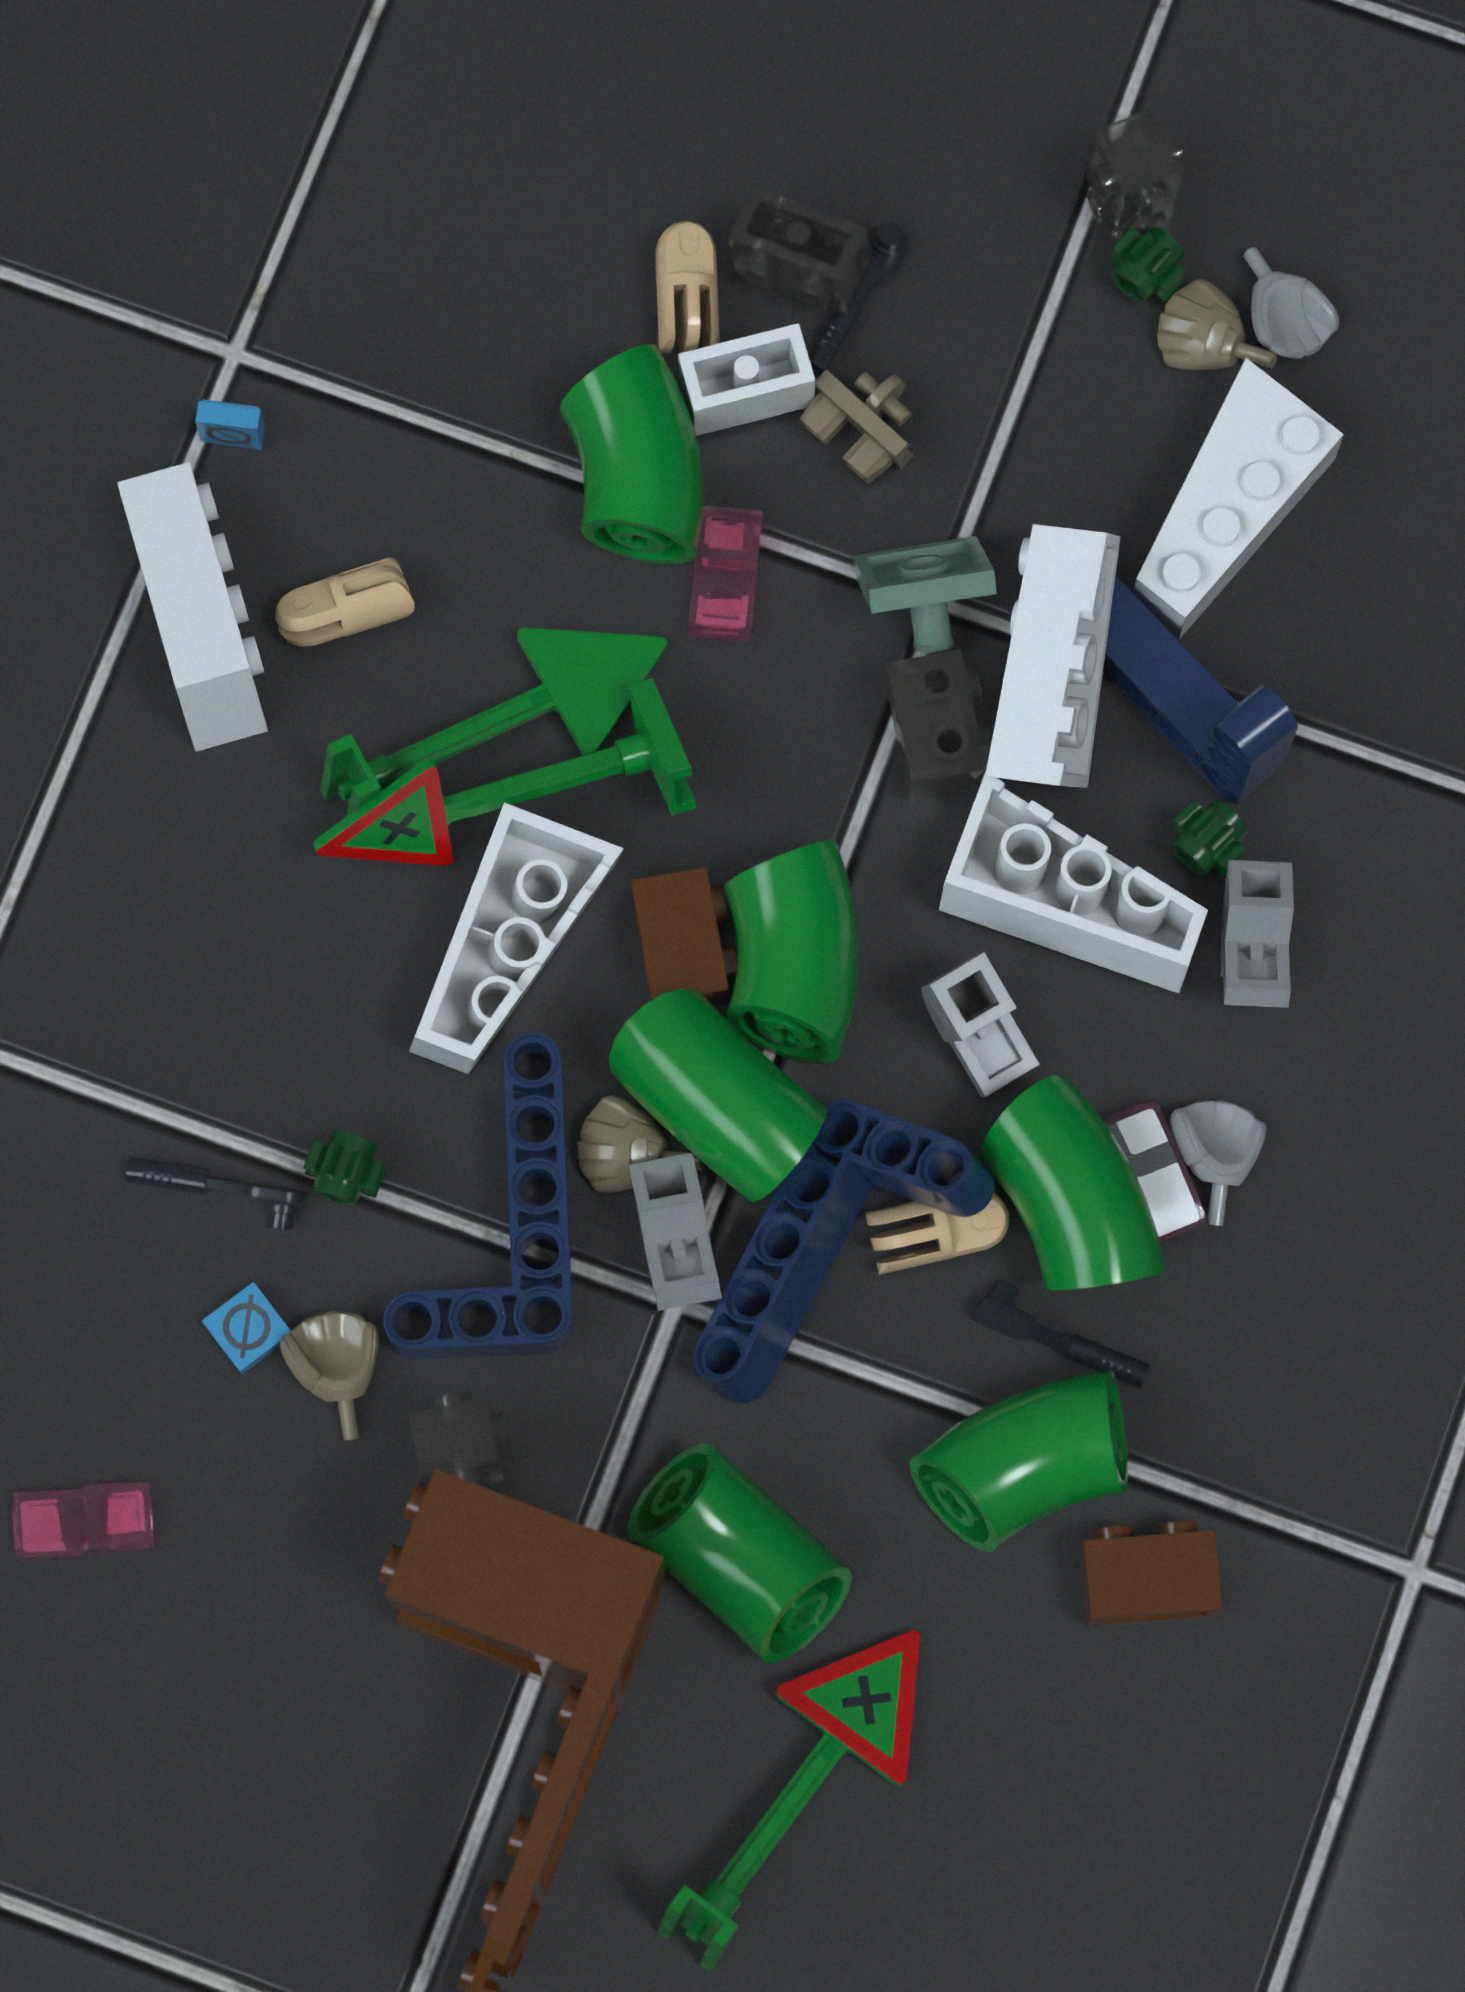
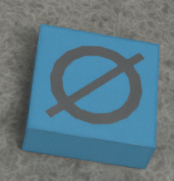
[195,399,266,450]
[202,1282,291,1375]

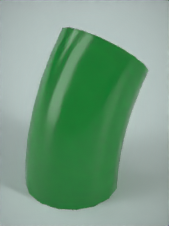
[559,344,704,564]
[723,839,859,1064]
[609,988,827,1203]
[980,1075,1166,1290]
[909,1370,1128,1552]
[627,1442,852,1663]

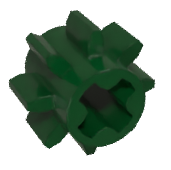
[1110,226,1187,303]
[1170,799,1248,877]
[303,1130,386,1208]

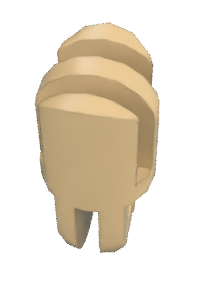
[655,220,720,354]
[275,557,415,647]
[865,1193,1009,1275]

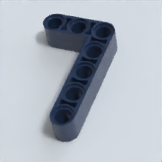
[1103,575,1298,805]
[383,1032,573,1360]
[693,1099,995,1404]

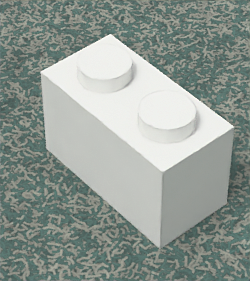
[678,323,815,436]

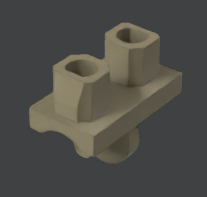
[800,369,913,484]

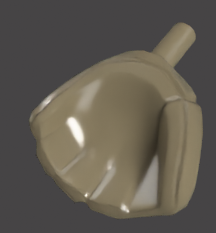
[1157,279,1277,371]
[577,1095,705,1193]
[280,1311,379,1440]

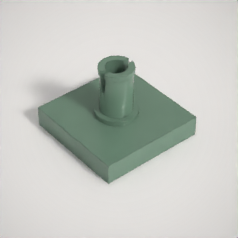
[853,536,997,653]

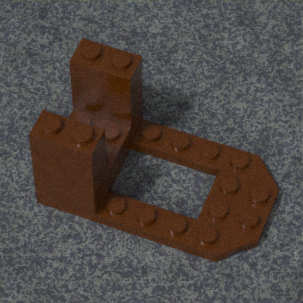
[378,1469,666,1992]

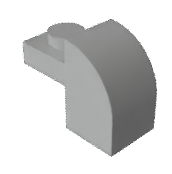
[1220,860,1294,1008]
[921,952,1040,1097]
[629,1152,722,1311]

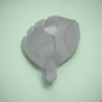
[1244,247,1340,359]
[1170,1099,1267,1226]

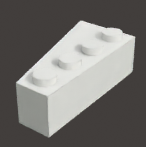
[1133,358,1344,640]
[117,462,268,752]
[985,524,1120,788]
[939,772,1208,993]
[409,803,624,1074]

